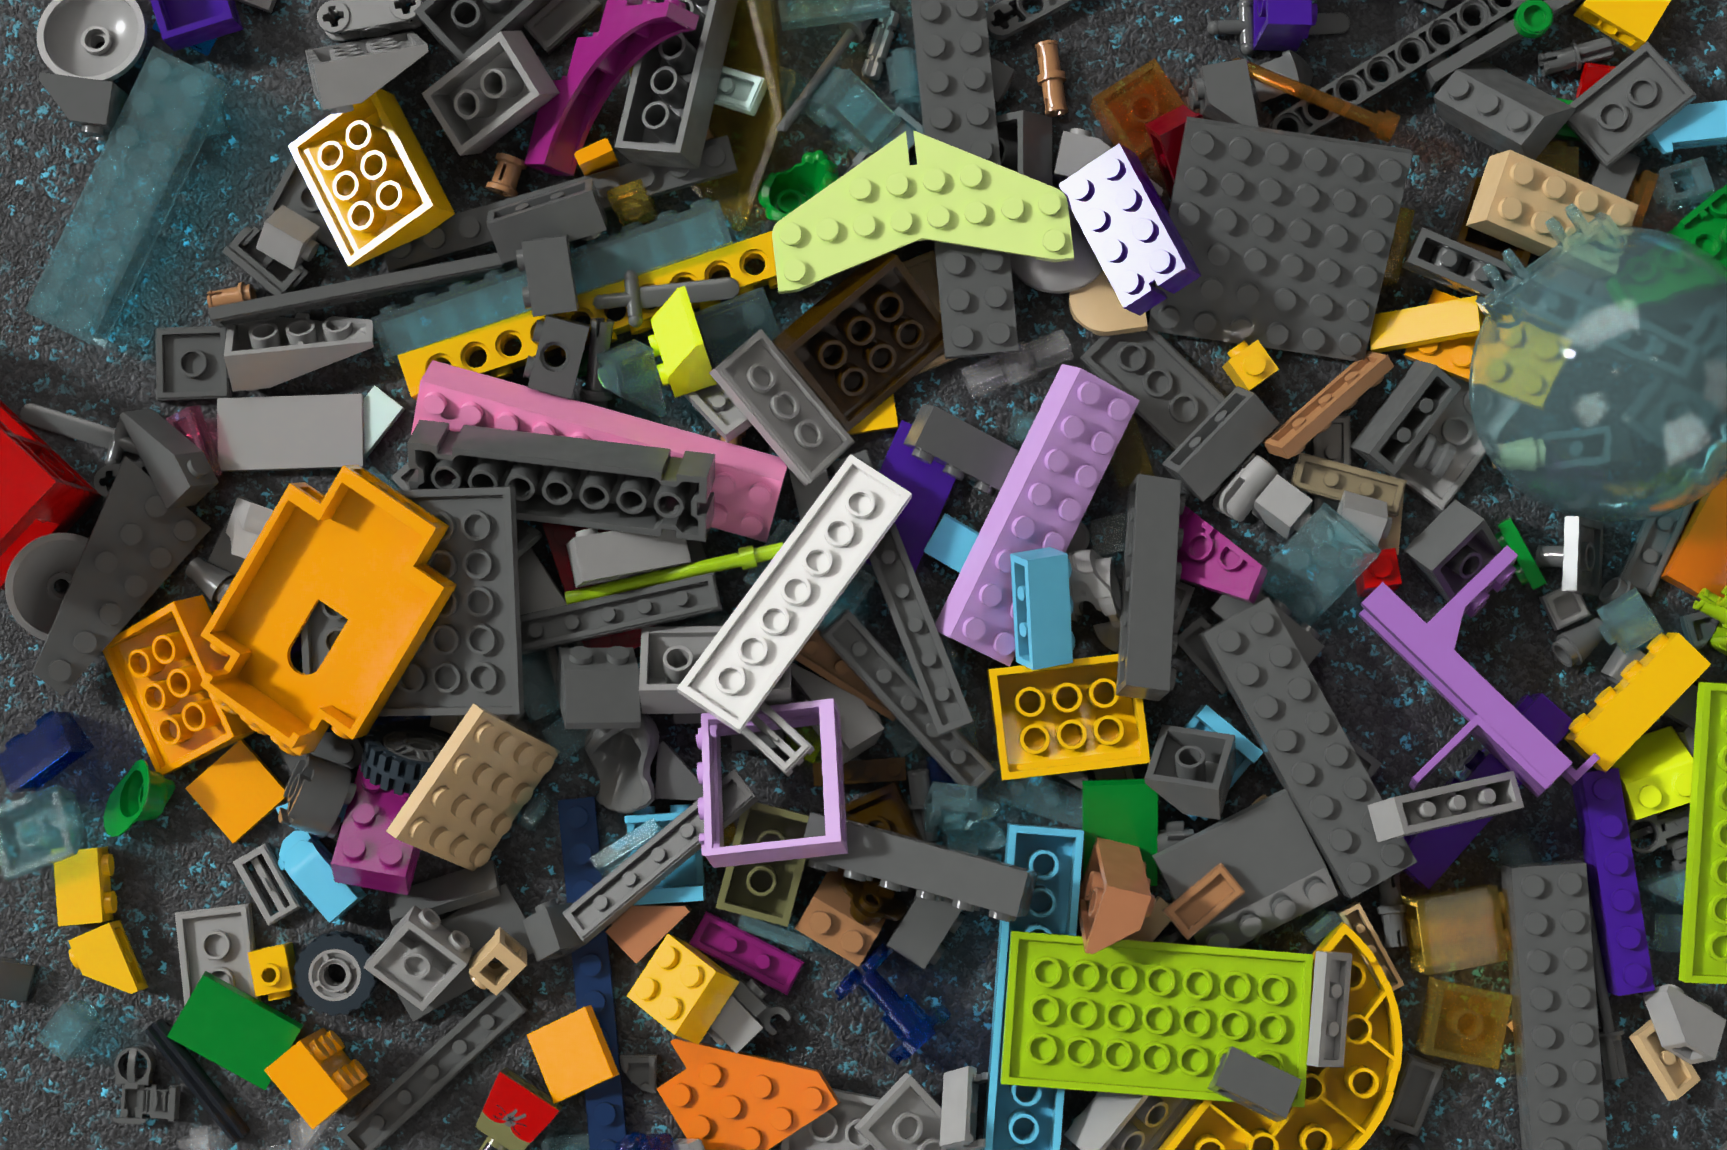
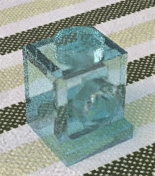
[1652,157,1715,212]
[925,782,983,833]

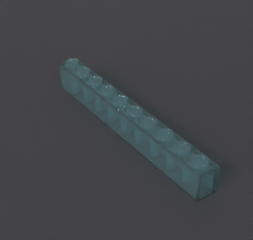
[371,198,734,364]

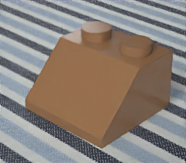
[795,868,886,967]

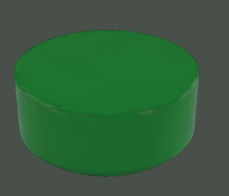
[1514,0,1553,38]

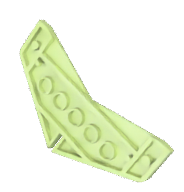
[772,130,1074,294]

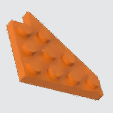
[656,1037,841,1150]

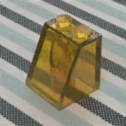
[1402,884,1511,975]

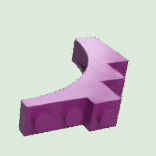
[524,0,699,176]

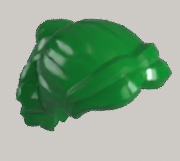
[758,150,839,223]

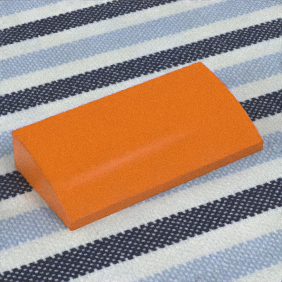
[1661,449,1727,600]

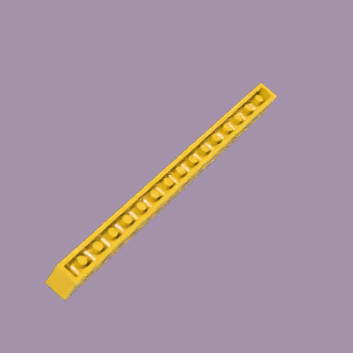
[397,231,917,401]

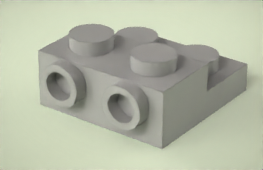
[364,905,473,1011]

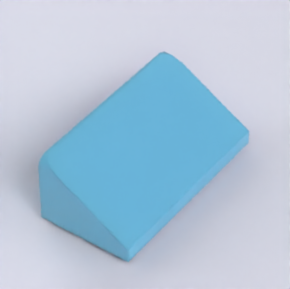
[924,513,979,573]

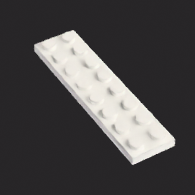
[677,454,912,734]

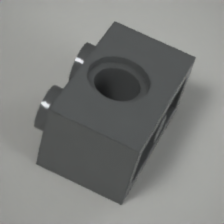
[523,314,591,399]

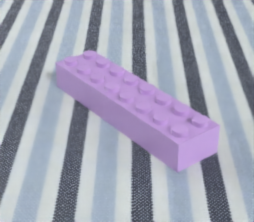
[935,364,1140,667]

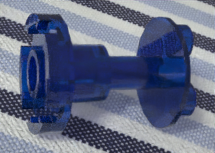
[834,943,952,1065]

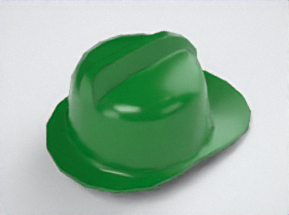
[103,759,175,837]

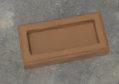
[1162,863,1245,940]

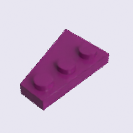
[1177,506,1268,604]

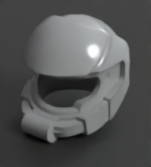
[1068,549,1122,628]

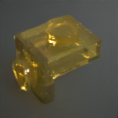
[607,178,658,230]

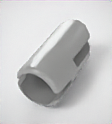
[1212,453,1279,522]

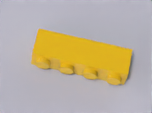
[1564,632,1711,772]

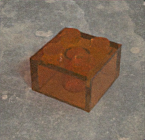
[1089,58,1186,160]

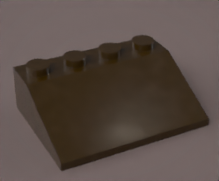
[772,252,944,432]

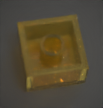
[1415,976,1513,1070]

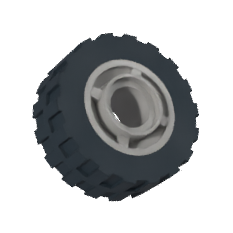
[293,930,378,1016]

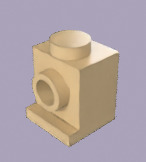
[469,927,527,996]

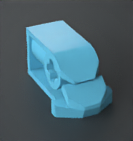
[1647,100,1727,155]
[277,830,367,923]

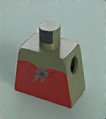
[475,1067,564,1150]

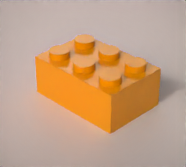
[264,1027,370,1130]

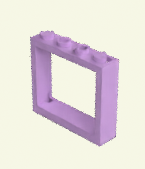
[696,698,848,868]

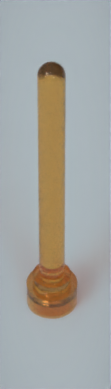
[1233,58,1400,143]

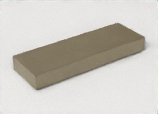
[1290,453,1407,517]

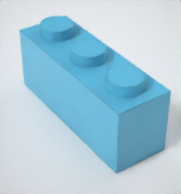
[1010,547,1075,670]

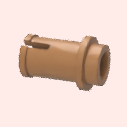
[207,282,257,308]

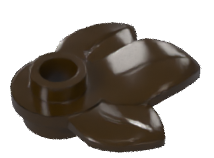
[841,874,908,926]

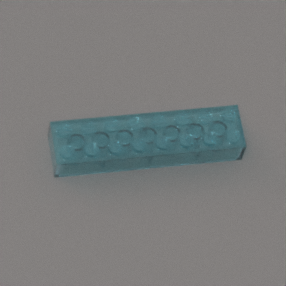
[25,46,231,347]

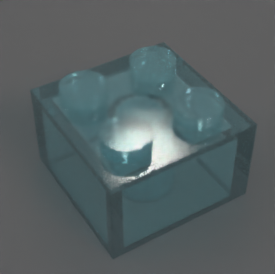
[805,69,902,154]

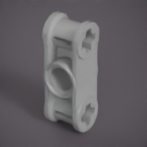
[317,0,423,42]

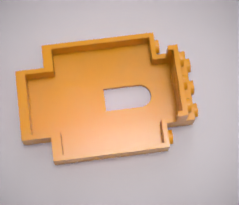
[200,464,457,756]

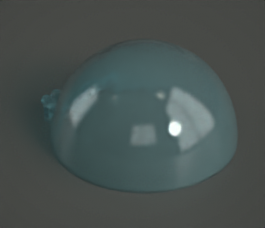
[1469,203,1727,523]

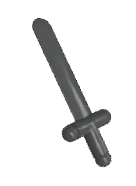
[1207,0,1350,55]
[593,269,740,328]
[20,403,139,466]

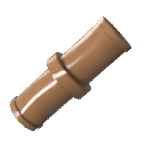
[1035,40,1068,117]

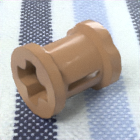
[485,153,527,198]

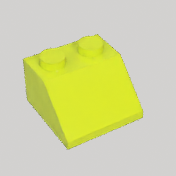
[648,286,717,398]
[1612,726,1693,820]

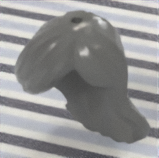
[585,711,659,814]

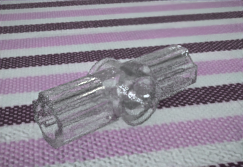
[961,329,1074,399]

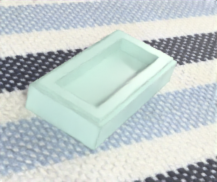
[363,385,405,458]

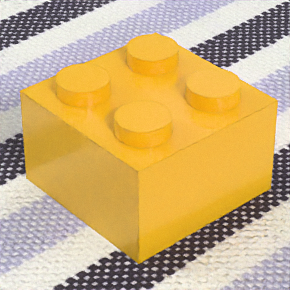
[627,934,739,1045]

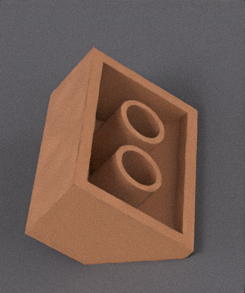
[1078,837,1155,954]

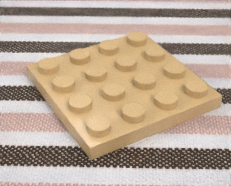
[386,703,560,871]

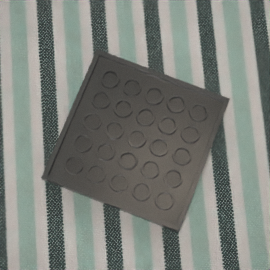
[1148,116,1413,361]
[301,486,524,716]

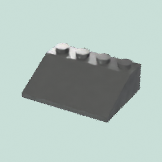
[1152,789,1339,948]

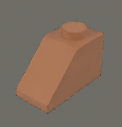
[605,904,692,964]

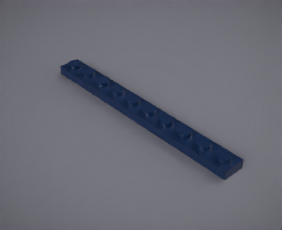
[557,796,629,1150]

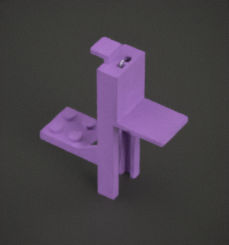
[1359,545,1600,798]

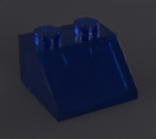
[0,711,94,793]

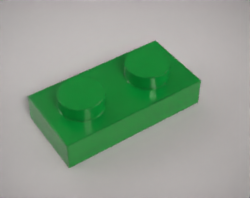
[1494,517,1546,590]

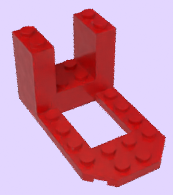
[0,400,102,590]

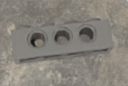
[1367,771,1524,842]

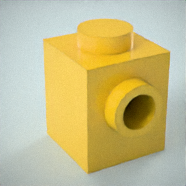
[1222,340,1279,391]
[247,942,297,1001]

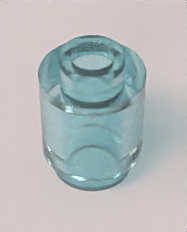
[885,47,920,104]

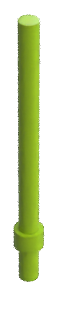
[564,542,783,605]

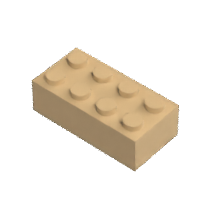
[1466,150,1639,279]

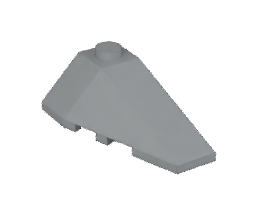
[224,313,375,392]

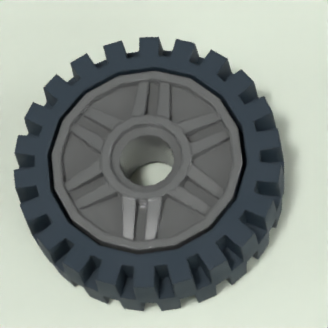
[361,724,451,797]

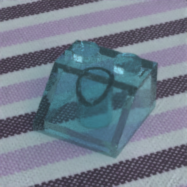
[0,784,84,881]

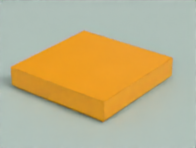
[185,739,287,844]
[527,1005,619,1104]

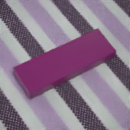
[689,911,804,995]

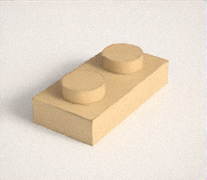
[1629,1019,1701,1101]

